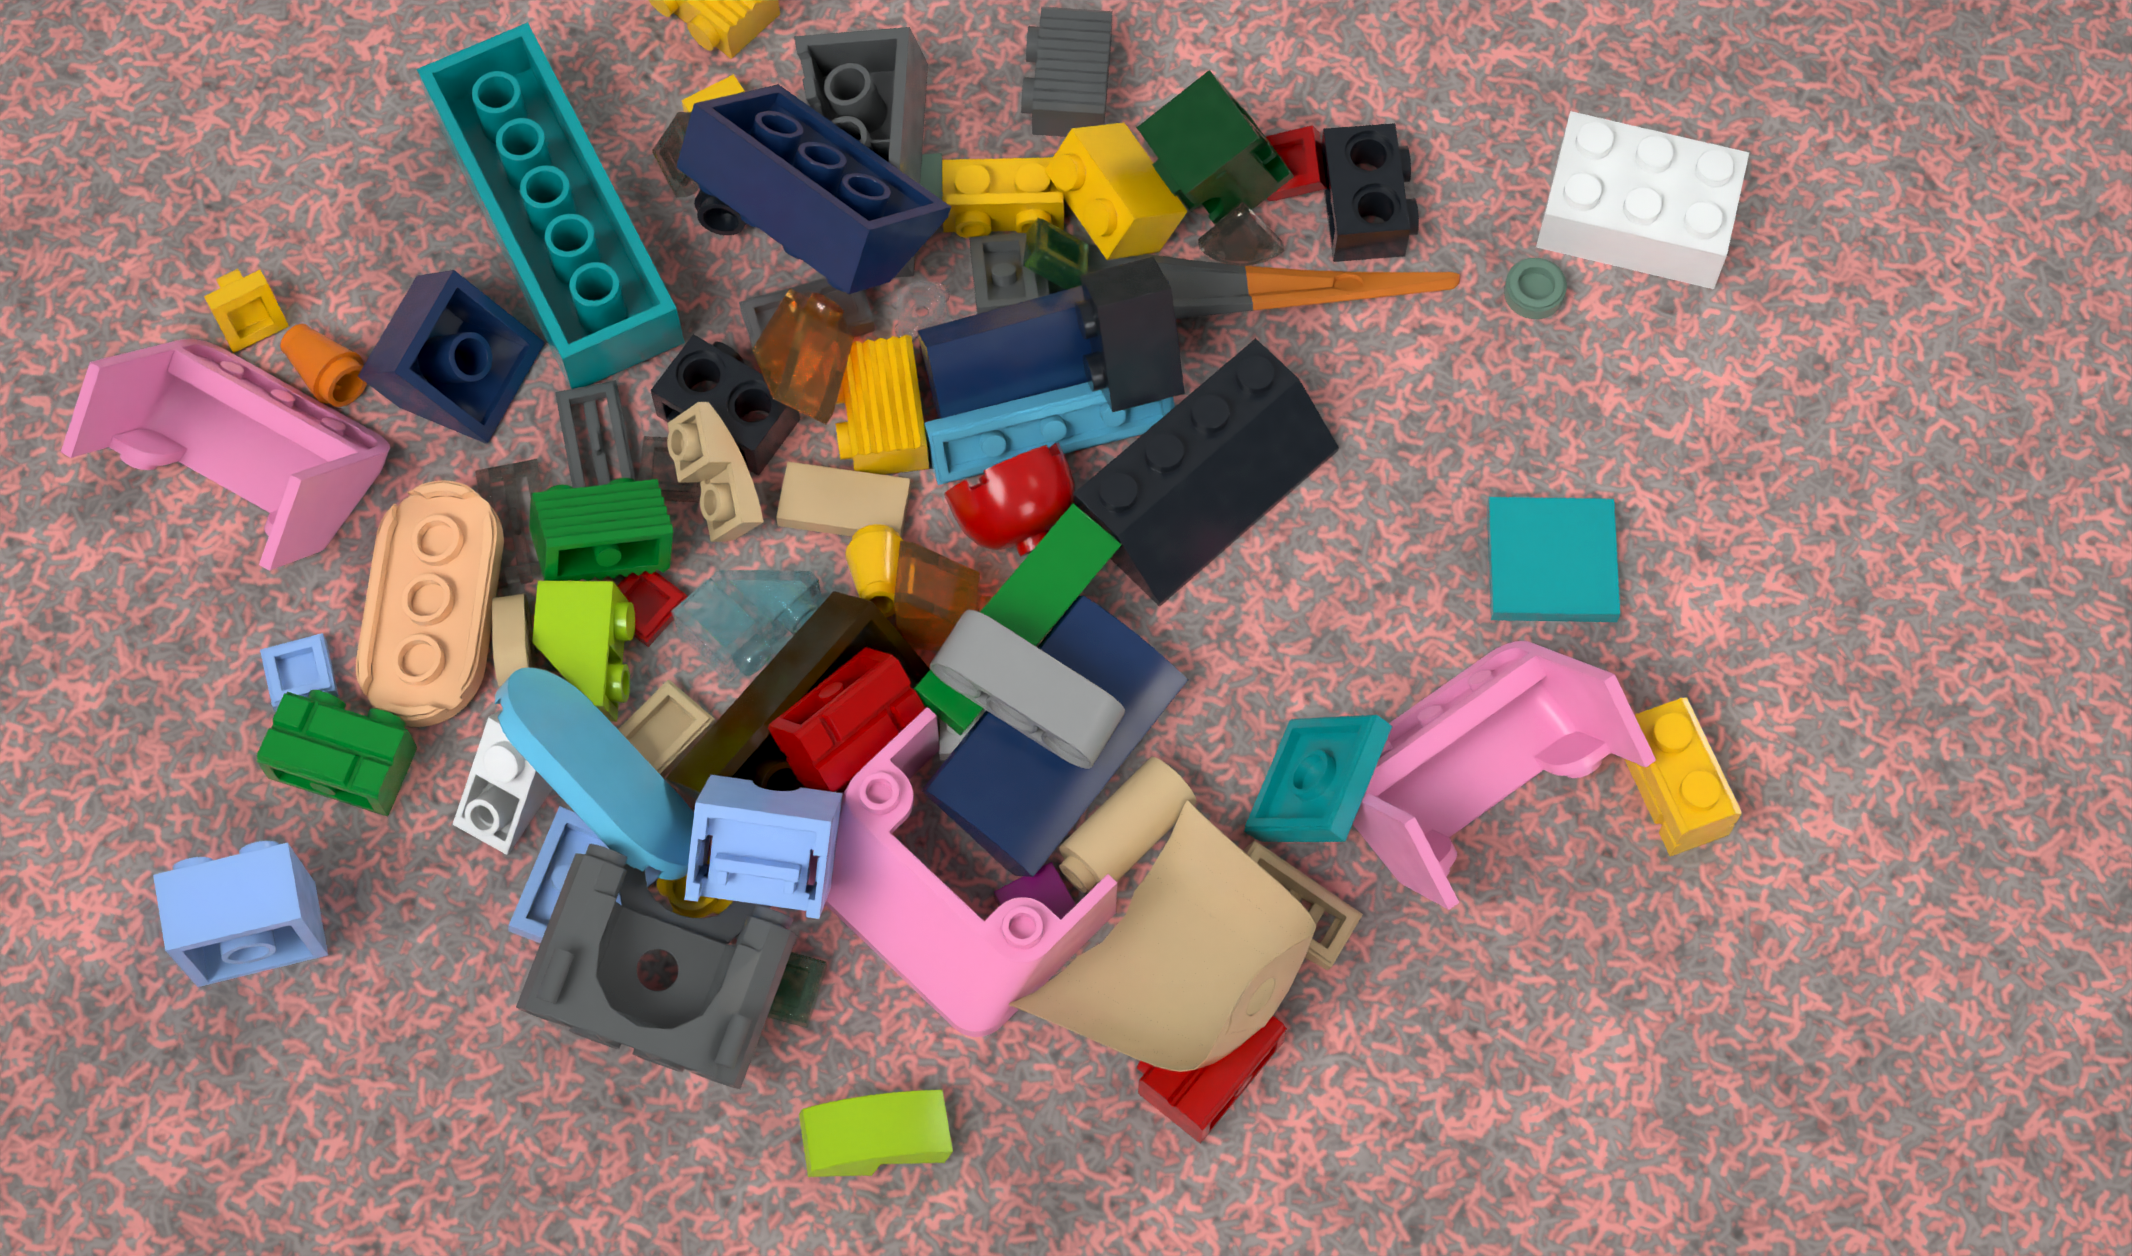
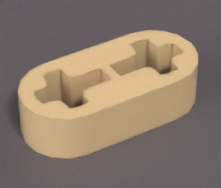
[492,593,535,688]

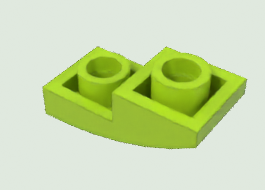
[799,1090,953,1177]

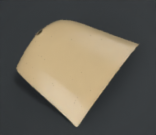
[1009,800,1317,1072]

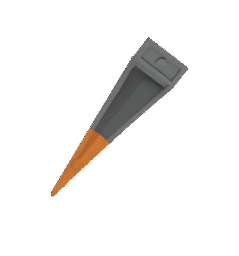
[969,232,1460,319]

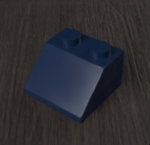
[358,270,545,443]

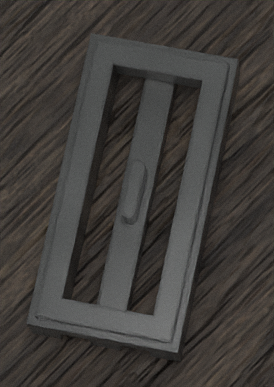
[555,380,636,488]

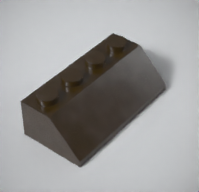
[665,591,931,810]

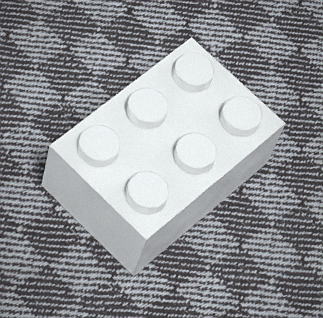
[1536,111,1749,289]

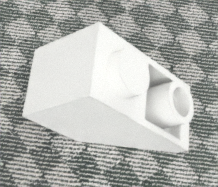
[453,708,553,855]

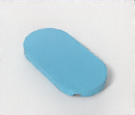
[495,668,694,880]

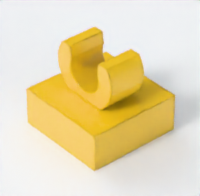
[204,268,289,353]

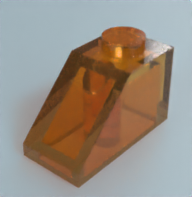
[752,288,854,425]
[894,541,992,651]

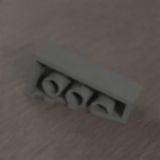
[794,27,928,278]

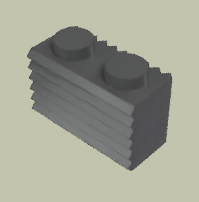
[1021,7,1113,137]

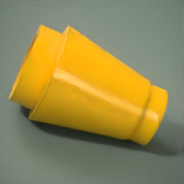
[845,524,908,617]

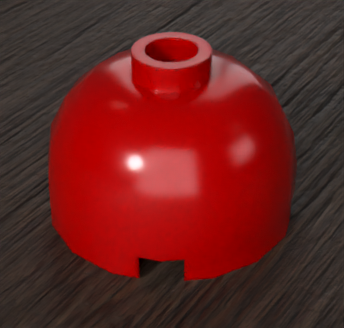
[944,443,1074,557]

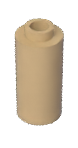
[1059,757,1196,893]

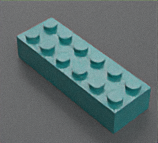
[417,22,685,389]

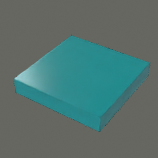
[1487,497,1620,622]
[1244,715,1392,842]

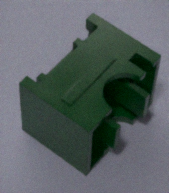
[1136,70,1294,232]

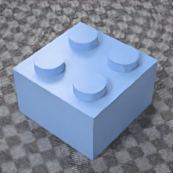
[153,841,328,987]

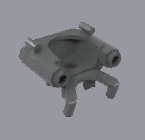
[516,844,797,1089]

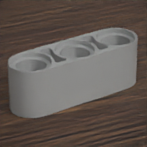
[930,610,1125,769]

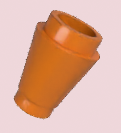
[280,324,367,407]

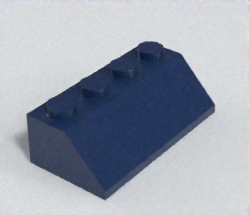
[676,84,951,294]

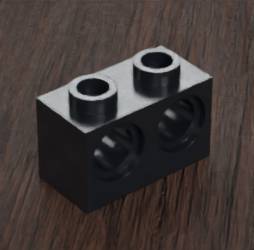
[1321,123,1419,262]
[650,334,800,476]

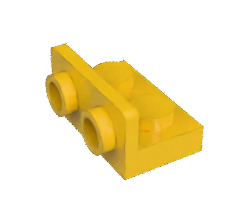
[942,157,1064,239]

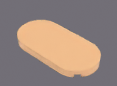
[356,480,504,727]

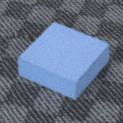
[260,633,339,712]

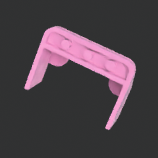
[61,339,390,571]
[1353,641,1656,910]
[807,707,1117,1037]

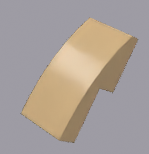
[667,402,764,542]

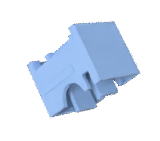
[684,775,843,919]

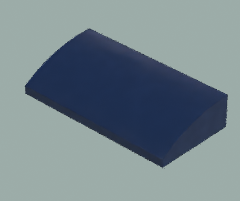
[917,277,1180,419]
[921,595,1188,877]

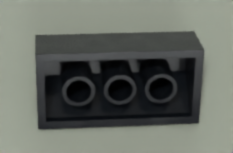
[1073,338,1339,607]

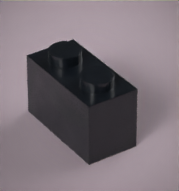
[1075,257,1185,413]

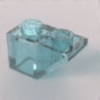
[671,570,822,684]

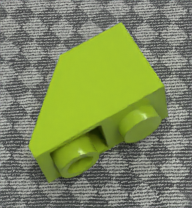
[532,581,635,722]

